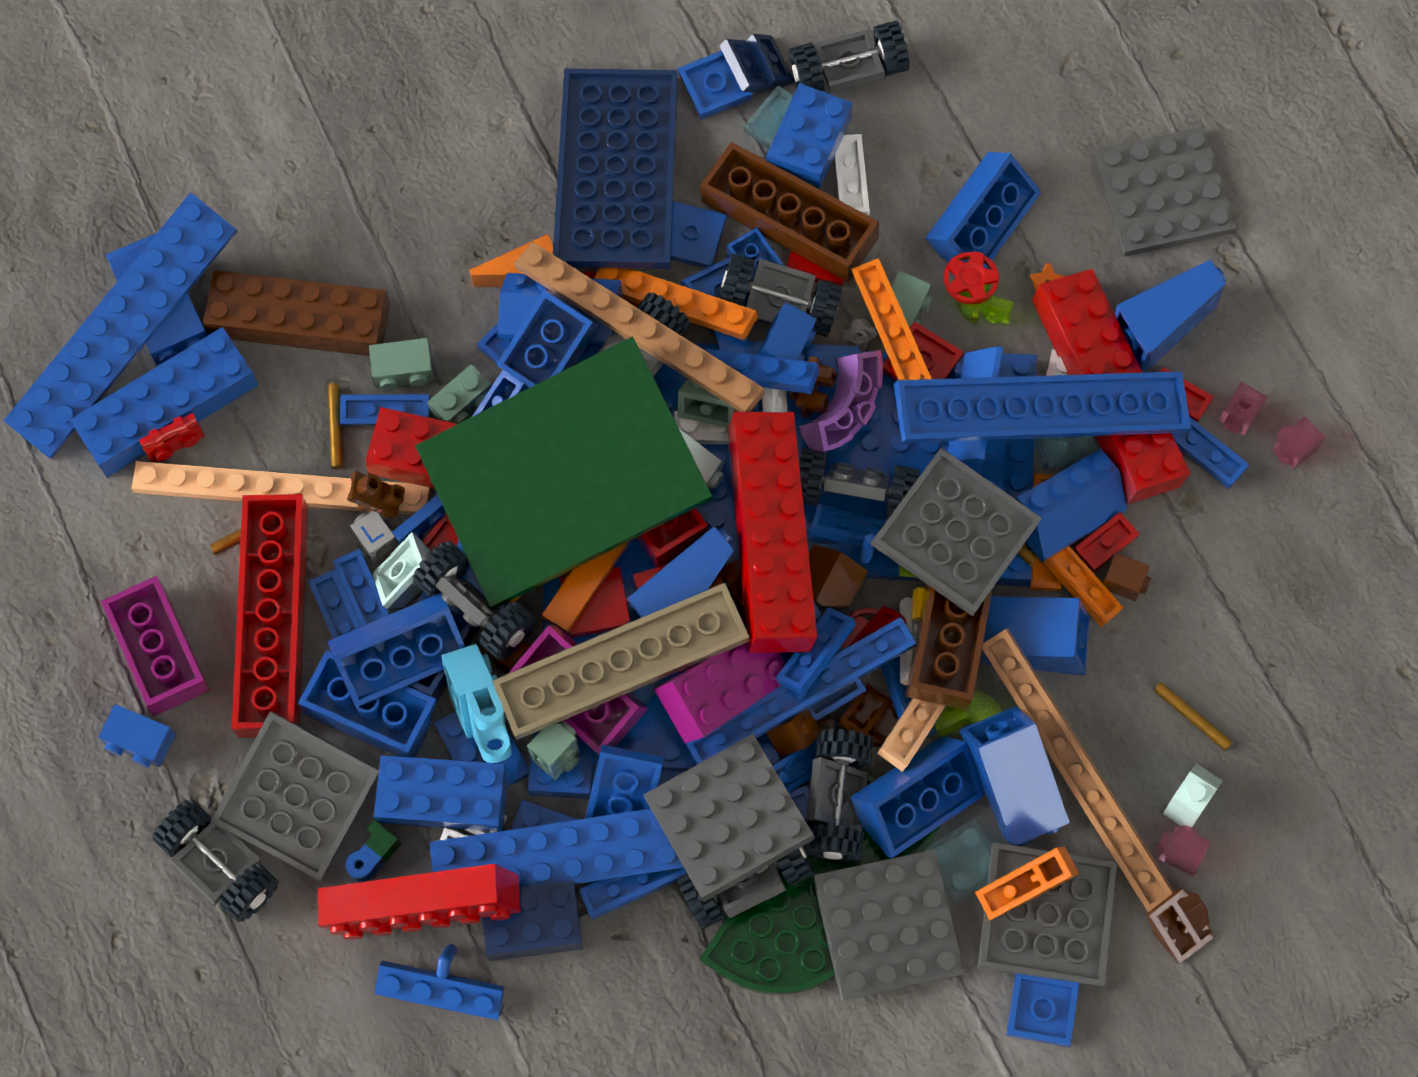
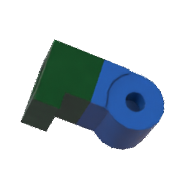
[345,820,402,882]

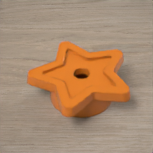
[1029,263,1065,293]

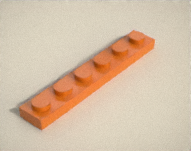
[851,258,932,380]
[594,268,758,341]

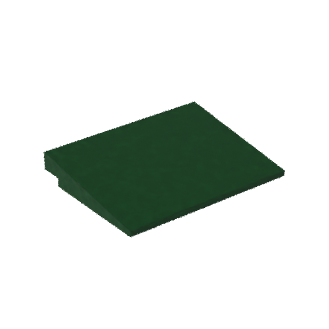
[415,336,713,610]

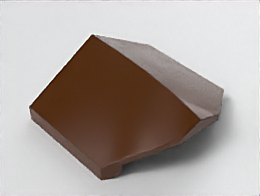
[809,545,868,608]
[838,684,898,747]
[1147,888,1213,964]

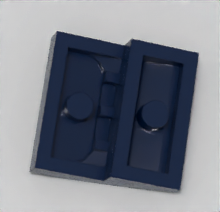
[720,34,794,92]

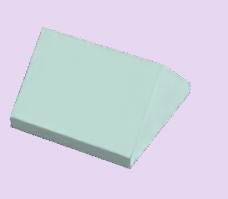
[372,532,432,609]

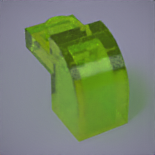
[957,284,1014,325]
[935,691,1003,737]

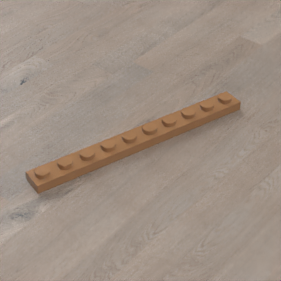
[514,242,765,412]
[982,628,1175,912]

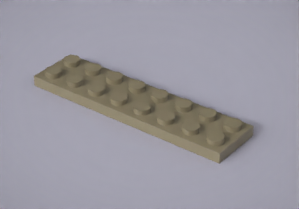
[492,583,750,740]

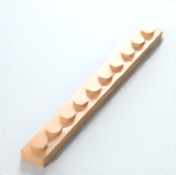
[131,461,431,515]

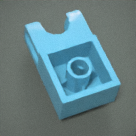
[441,644,512,763]

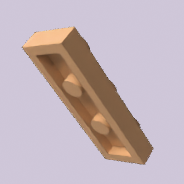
[877,698,946,772]

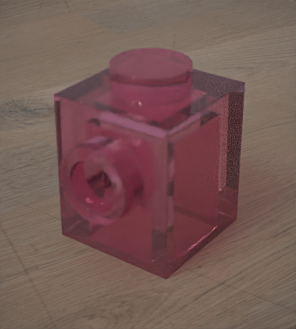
[1219,382,1267,435]
[1273,416,1325,469]
[1157,825,1210,876]

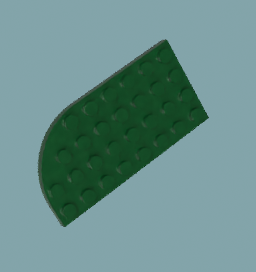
[699,767,942,995]

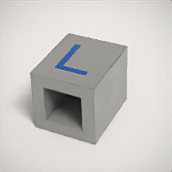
[350,511,398,563]

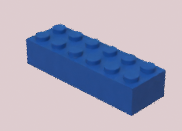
[70,327,258,478]

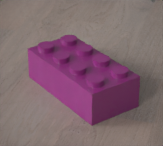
[100,575,210,716]
[509,625,648,755]
[654,643,785,743]

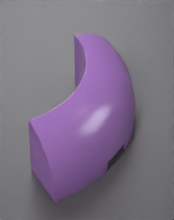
[799,350,883,452]

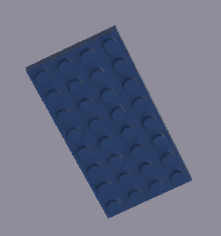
[553,68,678,269]

